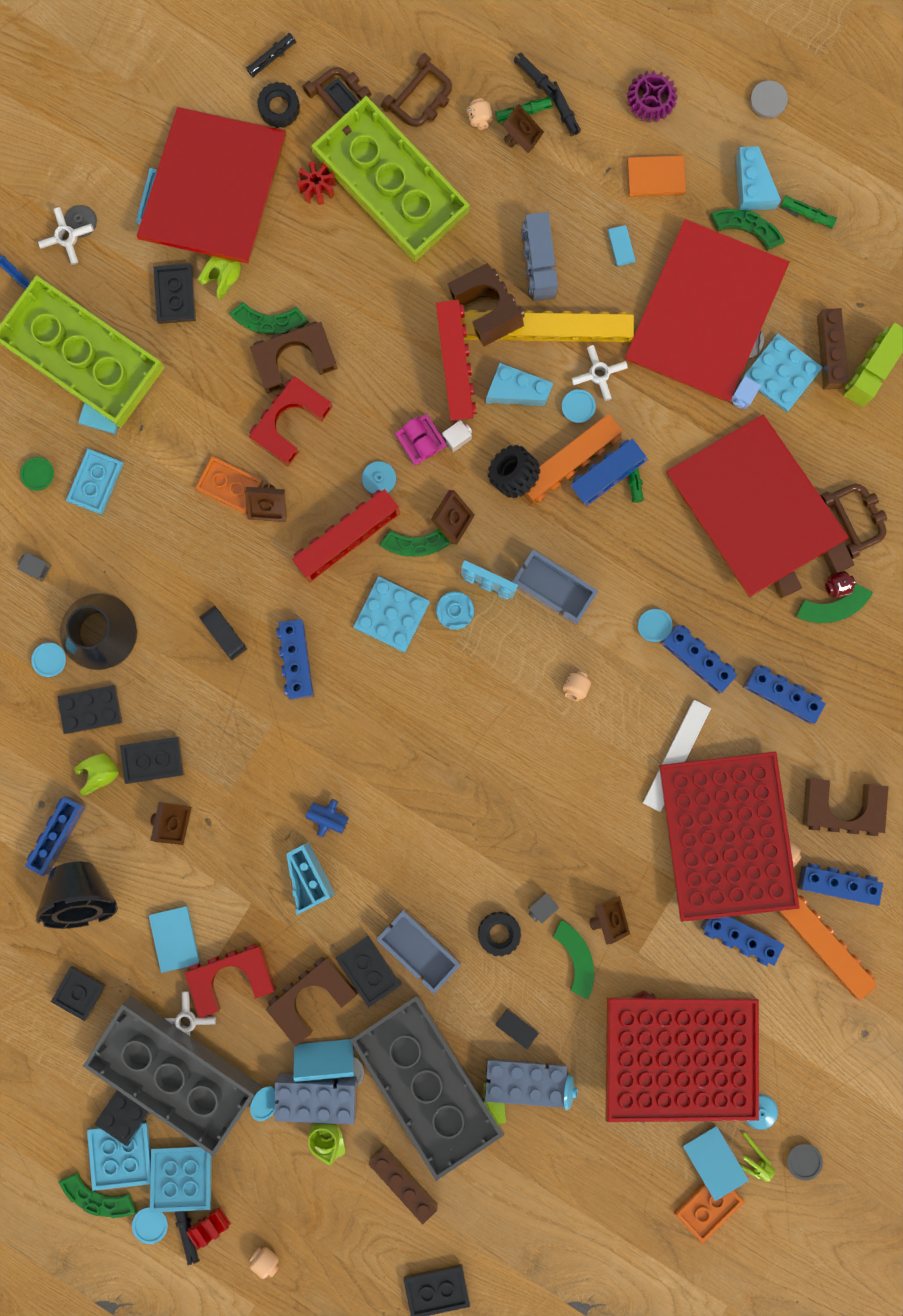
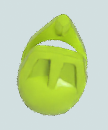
[198,256,241,300]
[74,753,119,796]
[308,1123,346,1165]

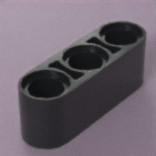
[199,605,247,660]

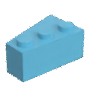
[735,146,781,211]
[486,363,553,406]
[286,842,335,915]

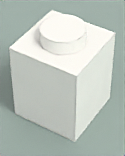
[442,420,472,452]

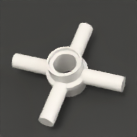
[38,207,94,265]
[571,345,628,401]
[164,991,216,1036]

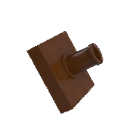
[502,104,544,153]
[245,484,287,522]
[431,490,475,545]
[150,802,192,845]
[590,896,630,945]

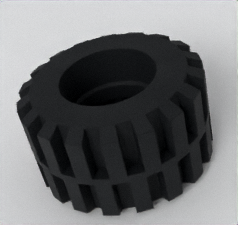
[488,445,541,498]

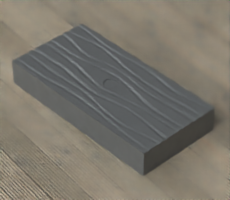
[350,995,505,1181]
[83,996,261,1156]

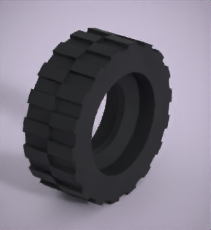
[257,82,300,128]
[478,912,521,957]

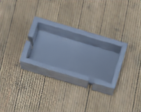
[521,212,558,301]
[512,550,598,626]
[376,909,461,994]
[484,1058,567,1108]
[274,1073,357,1125]

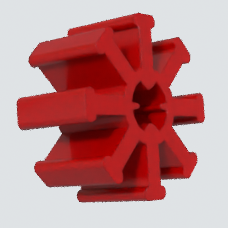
[297,161,336,205]
[186,1207,231,1250]

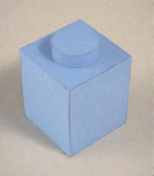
[730,376,761,409]

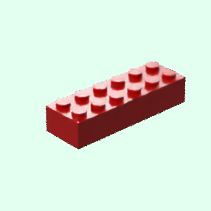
[436,300,477,422]
[292,489,400,583]

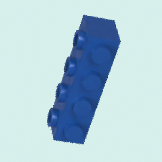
[570,438,648,507]
[276,619,314,700]
[661,625,737,694]
[743,665,826,724]
[25,796,86,876]
[798,863,883,906]
[700,917,784,966]

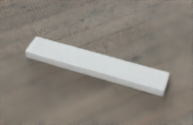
[642,700,711,812]

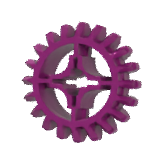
[627,70,678,123]

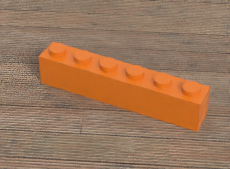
[524,414,623,504]
[777,895,877,1001]

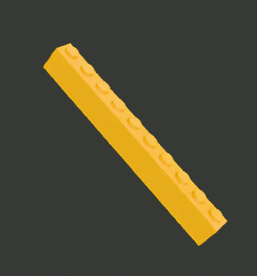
[461,310,634,343]

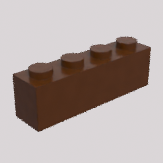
[817,308,848,390]
[368,1145,438,1225]

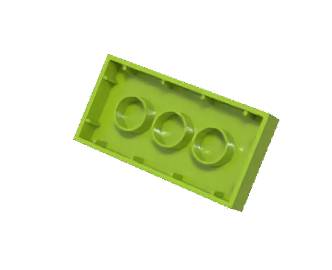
[311,96,470,263]
[0,275,165,428]

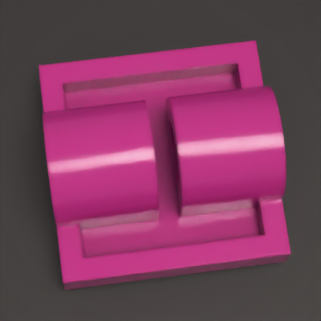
[395,414,447,466]

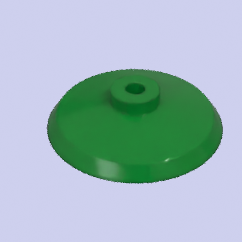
[20,457,54,491]

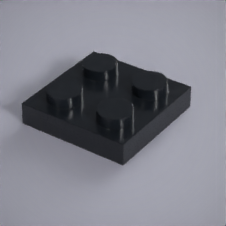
[51,966,106,1021]
[94,1090,150,1146]

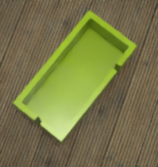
[843,322,903,408]

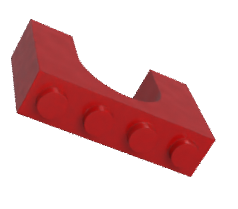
[249,376,333,467]
[184,943,276,1018]

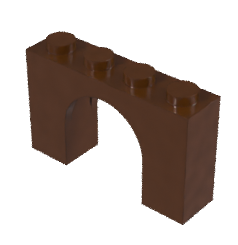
[448,263,525,346]
[250,322,338,394]
[774,542,855,598]
[802,779,889,836]
[266,956,358,1047]

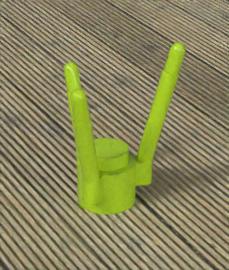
[740,1132,775,1182]

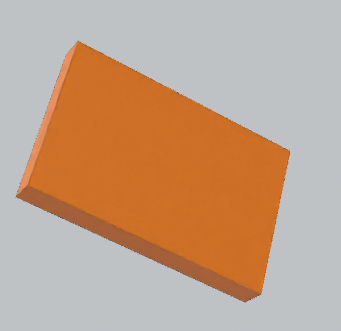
[627,156,686,196]
[194,455,263,515]
[674,1183,745,1244]

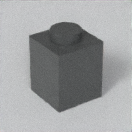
[17,552,52,582]
[528,892,559,923]

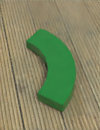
[710,208,785,251]
[229,302,309,335]
[379,529,451,557]
[795,584,873,623]
[553,920,594,999]
[58,1172,137,1218]

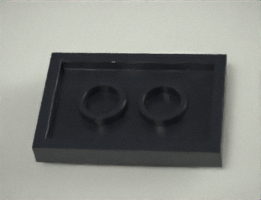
[153,263,196,324]
[57,685,122,734]
[120,737,184,784]
[336,935,401,1008]
[404,1264,470,1316]

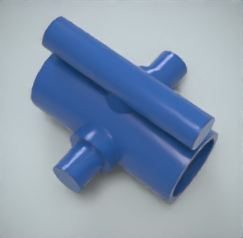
[305,799,349,837]

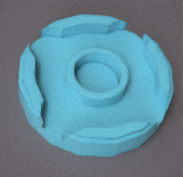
[436,592,474,630]

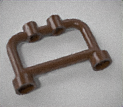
[380,53,452,127]
[302,67,372,136]
[820,484,887,559]

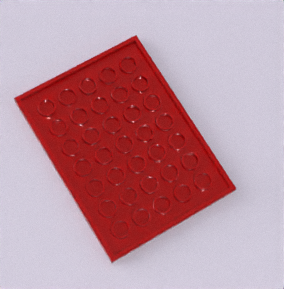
[137,107,286,264]
[624,219,790,403]
[666,414,849,598]
[659,751,800,922]
[605,998,759,1122]

